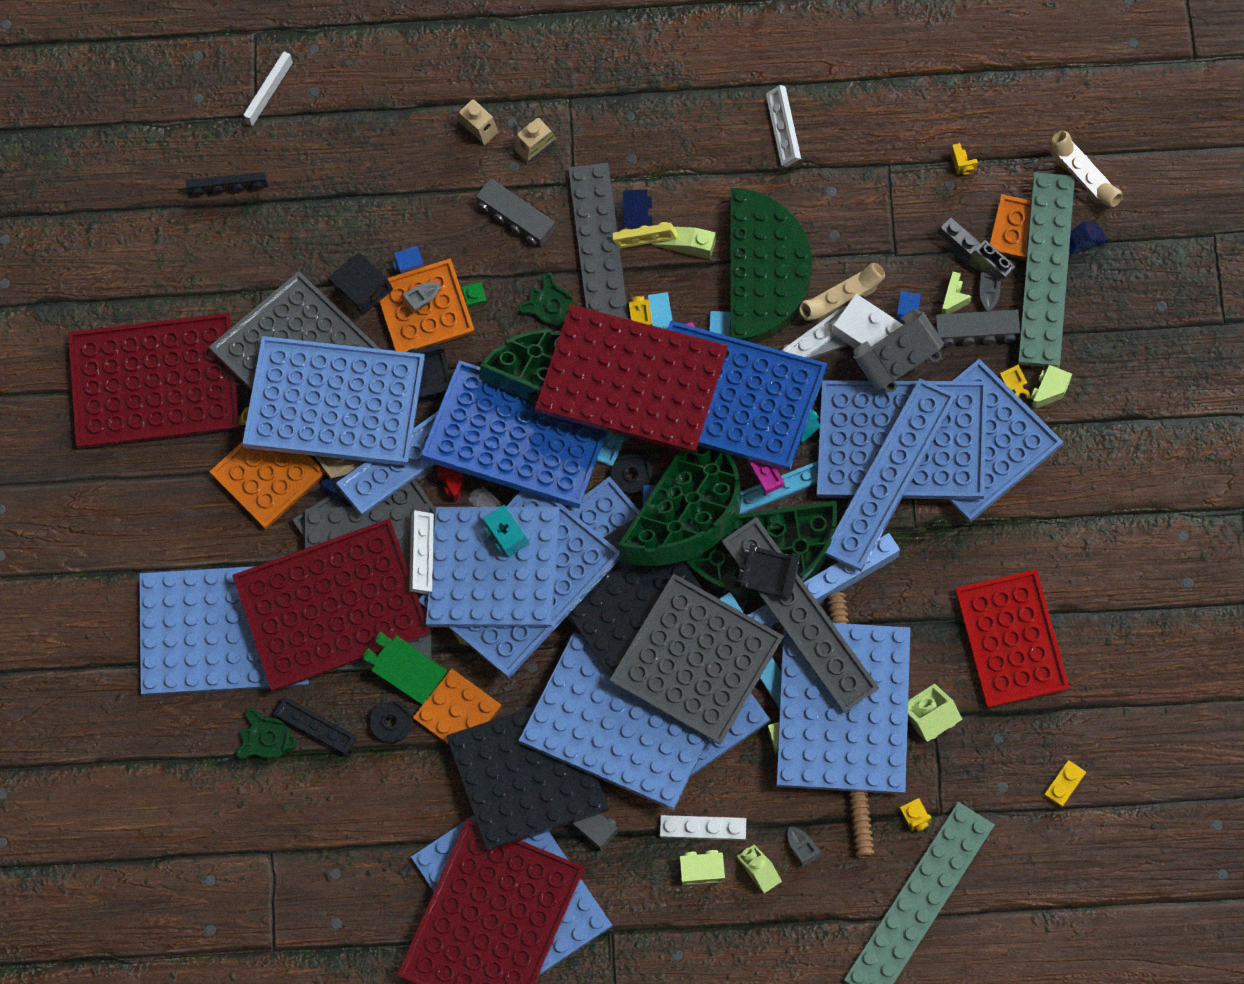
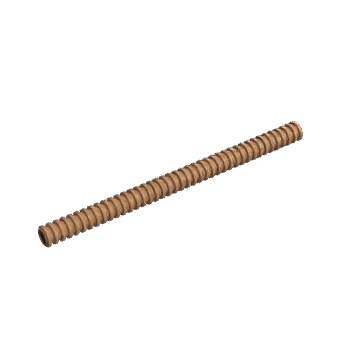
[827,592,875,858]

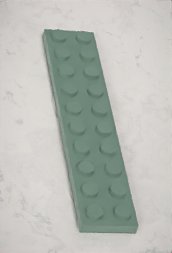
[1018,172,1075,368]
[844,802,995,984]

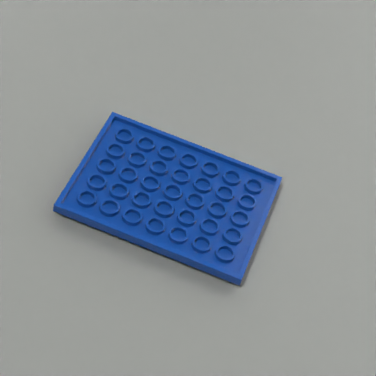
[667,321,827,471]
[420,361,607,509]

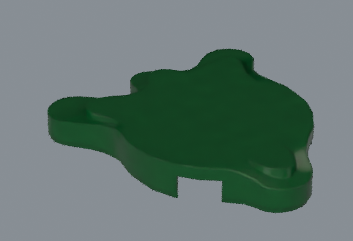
[519,273,574,326]
[236,708,298,760]

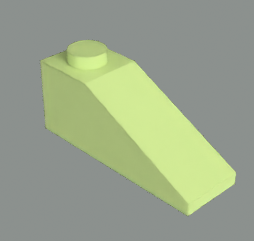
[652,227,716,260]

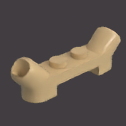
[1050,131,1122,208]
[799,263,885,323]

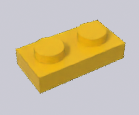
[1044,760,1086,808]

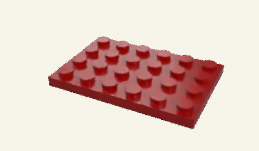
[955,569,1070,709]

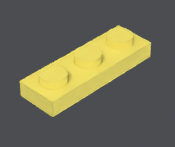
[613,222,677,248]

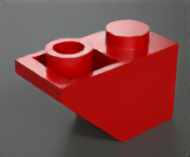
[434,465,468,502]

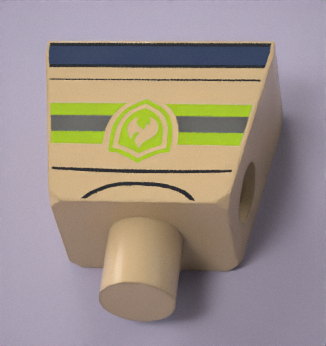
[458,100,498,146]
[515,118,557,164]

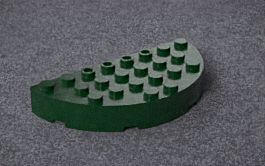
[731,188,812,344]
[479,329,631,443]
[618,446,741,566]
[684,501,837,600]

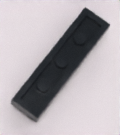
[186,172,269,197]
[274,696,357,756]

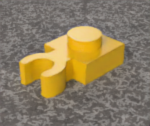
[999,365,1031,399]

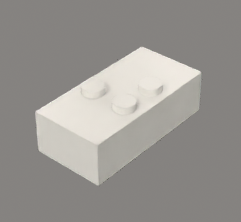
[831,294,903,349]

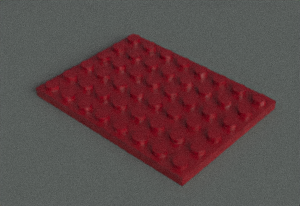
[535,304,729,454]
[68,313,240,449]
[232,518,431,692]
[397,818,585,984]

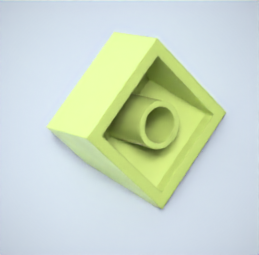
[908,684,962,742]

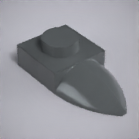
[979,272,1001,312]
[401,282,440,313]
[788,827,821,867]

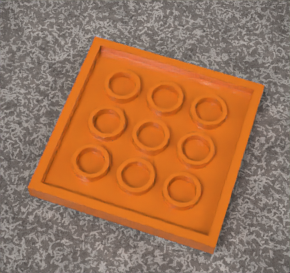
[380,258,475,352]
[209,442,326,530]

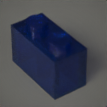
[623,190,653,230]

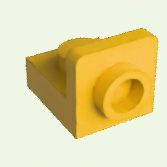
[951,143,978,175]
[628,296,652,325]
[900,798,931,832]

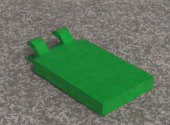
[363,632,447,705]

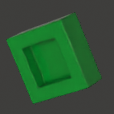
[462,282,487,308]

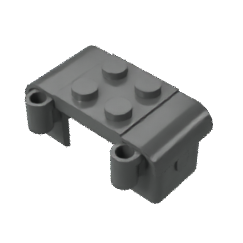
[853,309,944,392]

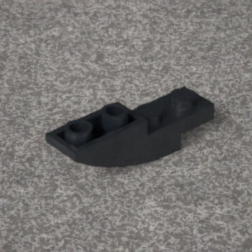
[937,218,1015,279]

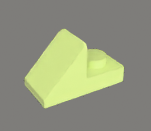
[941,272,971,314]

